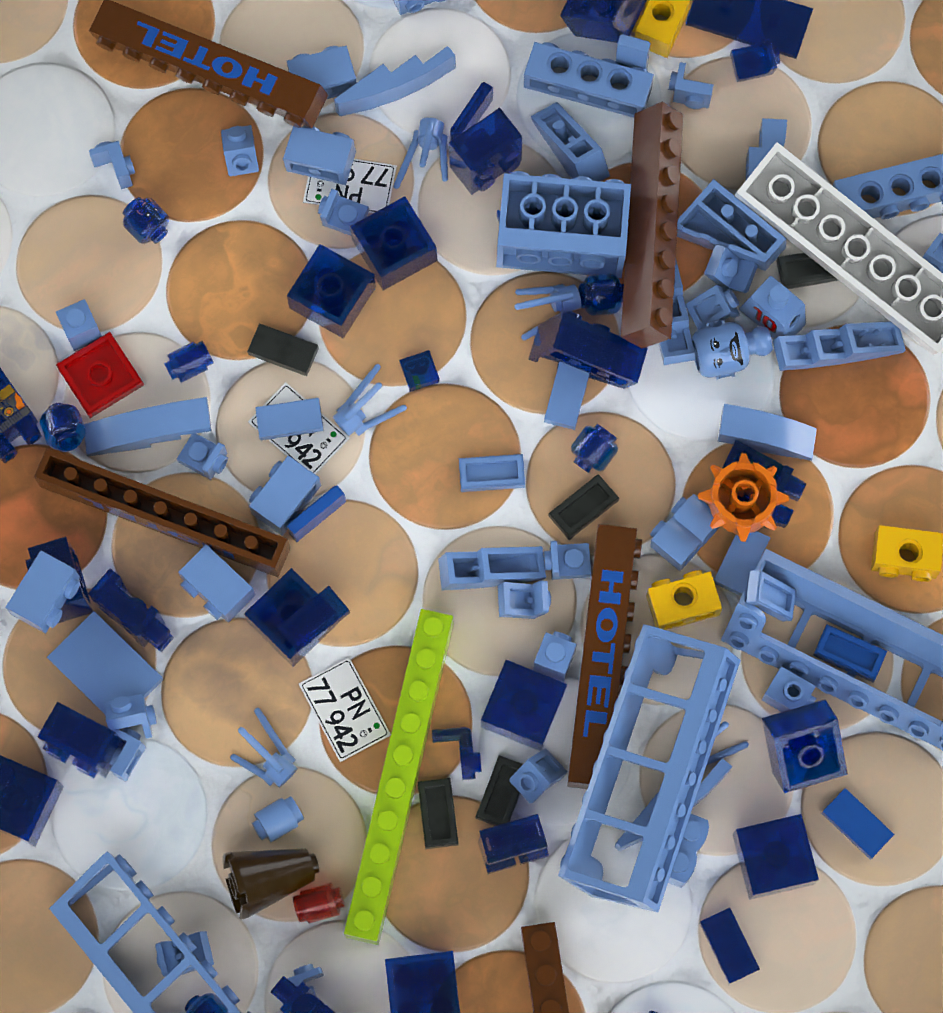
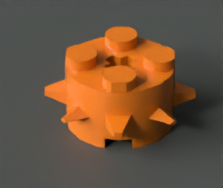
[698,453,789,542]

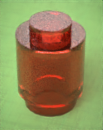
[293,882,345,924]

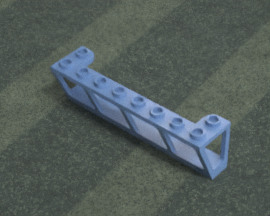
[721,549,943,751]
[558,624,741,913]
[49,851,250,1013]

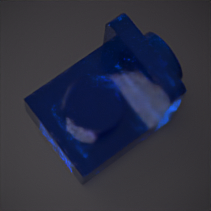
[730,38,780,82]

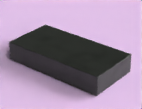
[776,253,839,289]
[247,323,319,376]
[549,474,619,540]
[475,755,523,830]
[418,778,459,849]

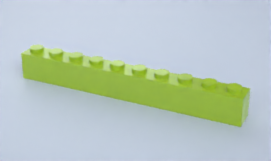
[344,609,454,945]

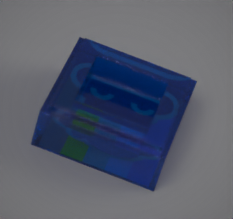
[399,350,440,392]

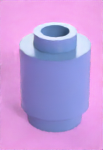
[252,796,304,843]

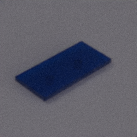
[685,0,813,59]

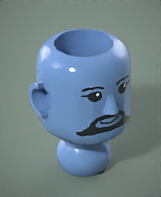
[692,320,773,380]

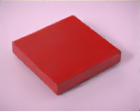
[56,332,144,418]

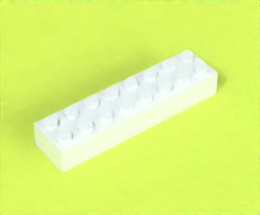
[735,142,943,355]

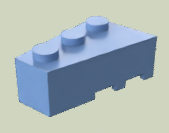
[677,179,786,271]

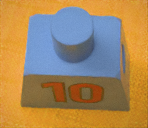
[739,276,806,339]

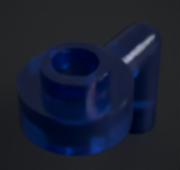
[432,727,482,780]

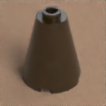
[223,848,319,920]

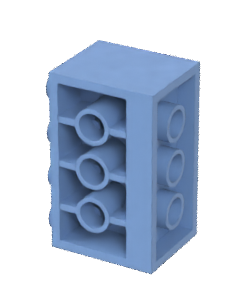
[496,171,631,278]

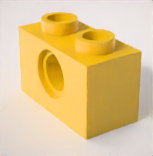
[631,0,692,58]
[871,525,943,582]
[646,570,722,630]

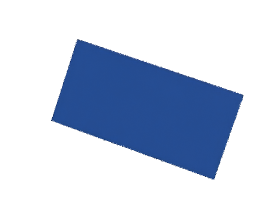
[287,486,346,542]
[813,624,887,683]
[821,788,895,860]

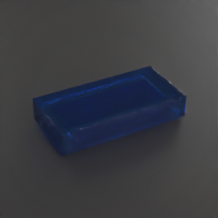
[450,82,493,148]
[277,586,350,654]
[699,908,760,984]

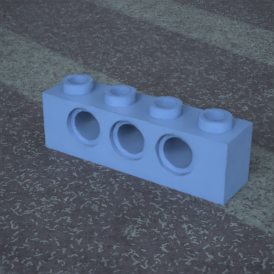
[524,42,654,118]
[833,154,943,219]

